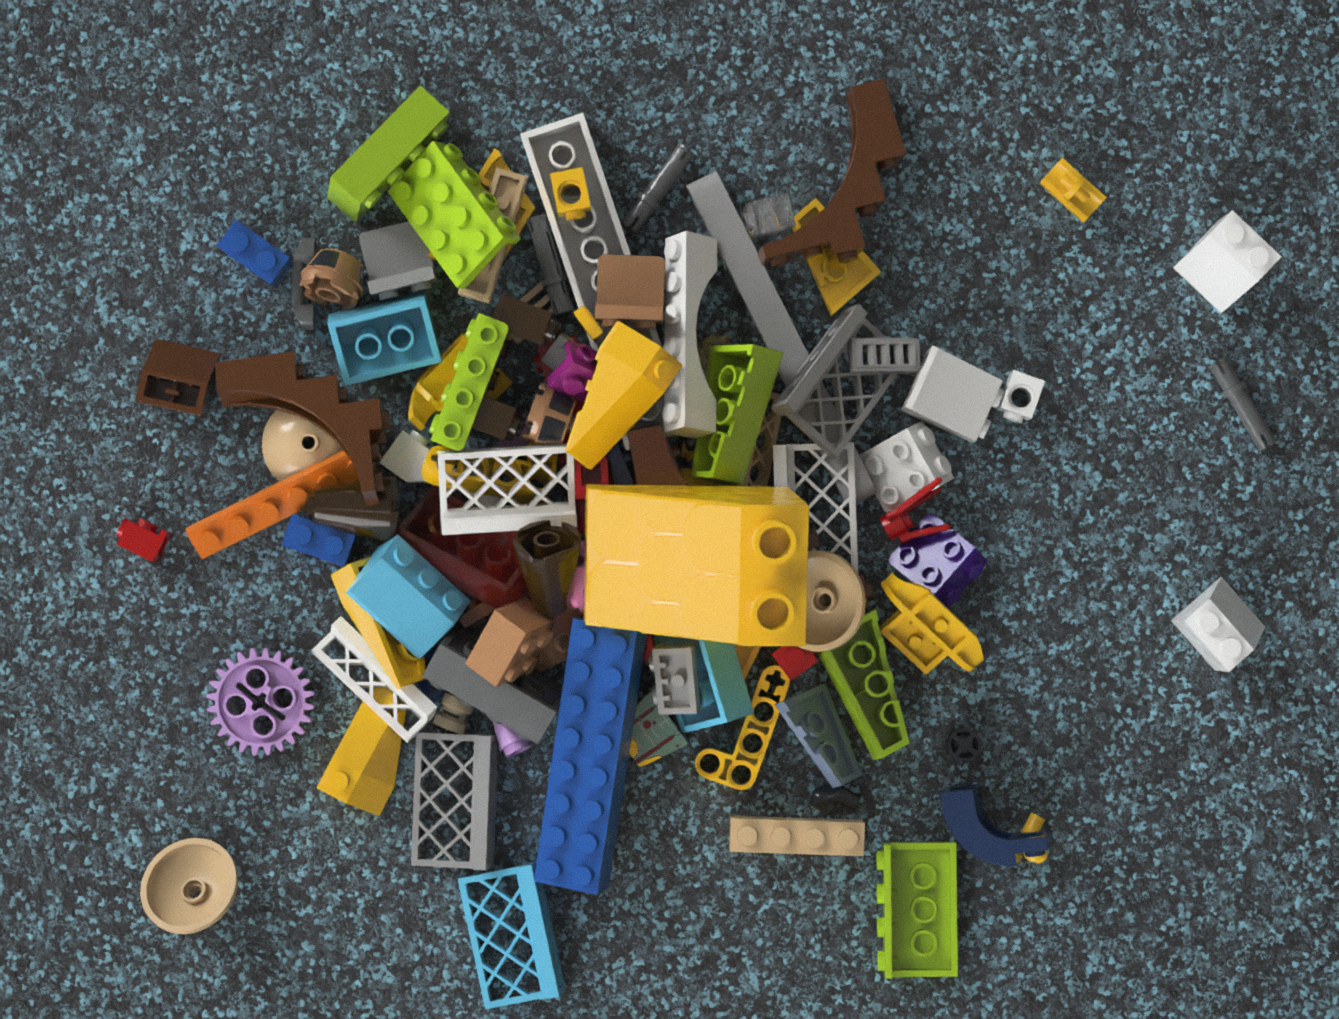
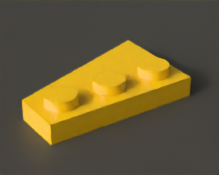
[789,198,881,316]

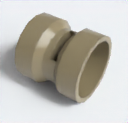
[433,692,474,735]

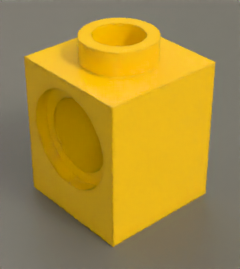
[550,167,592,221]

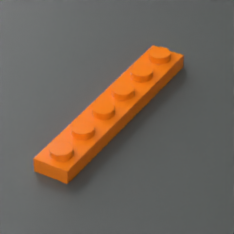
[186,450,379,559]

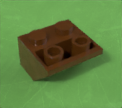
[135,339,221,418]

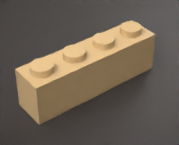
[729,816,865,856]

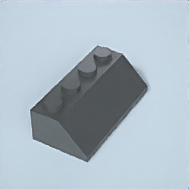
[422,623,563,744]

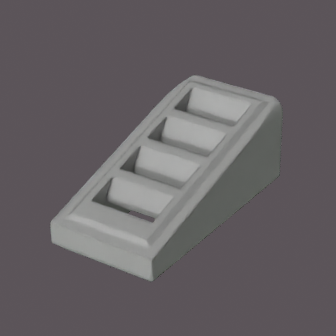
[848,338,920,374]

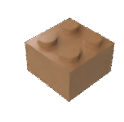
[465,597,557,687]

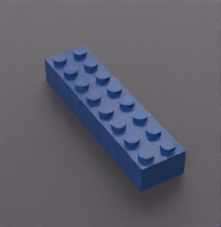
[534,615,647,895]

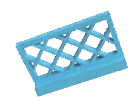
[458,861,566,1009]

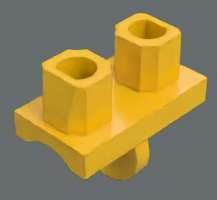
[1039,158,1107,223]

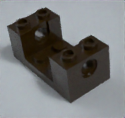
[472,294,562,441]

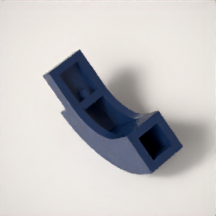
[940,784,1054,866]

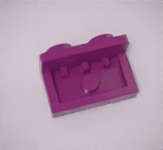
[547,339,598,403]

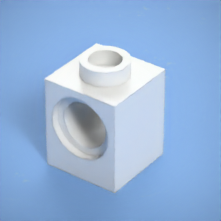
[997,370,1045,424]

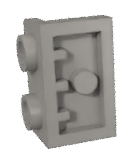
[649,642,701,715]

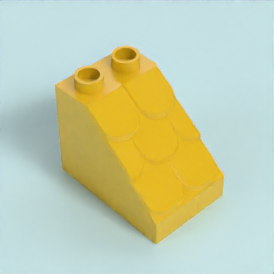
[583,484,809,646]

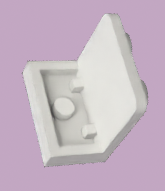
[859,421,954,513]

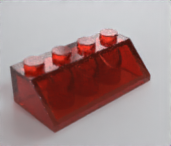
[395,485,527,609]

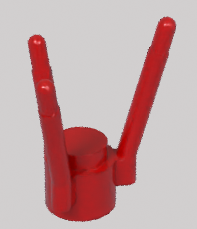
[880,477,951,544]

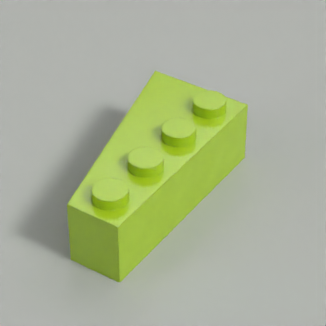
[327,86,450,223]
[691,344,784,485]
[817,609,910,760]

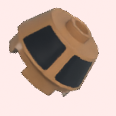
[299,248,363,310]
[521,382,577,445]

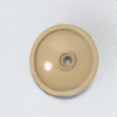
[262,409,342,482]
[798,550,866,652]
[140,838,238,934]

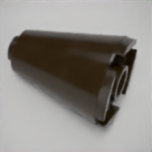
[306,475,398,542]
[513,520,581,617]

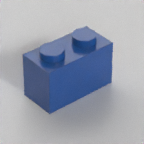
[217,219,292,289]
[281,514,359,567]

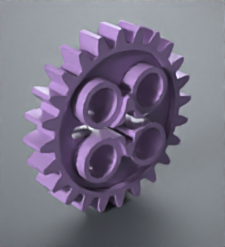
[206,648,316,756]

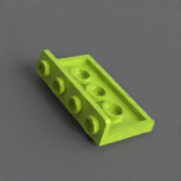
[387,141,520,289]
[429,313,509,451]
[876,842,958,979]

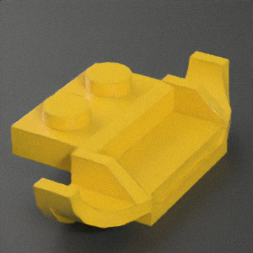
[408,333,513,431]
[879,573,984,675]

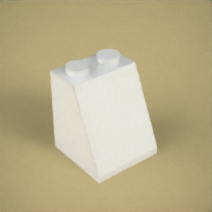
[1173,210,1282,313]
[901,345,1005,443]
[1171,577,1265,672]

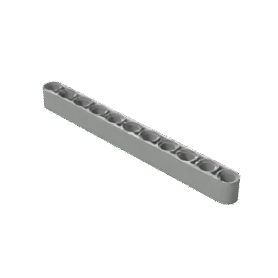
[686,171,877,508]

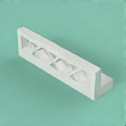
[312,616,437,743]

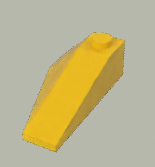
[565,321,683,470]
[331,557,426,689]
[317,678,407,816]

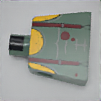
[628,691,688,768]

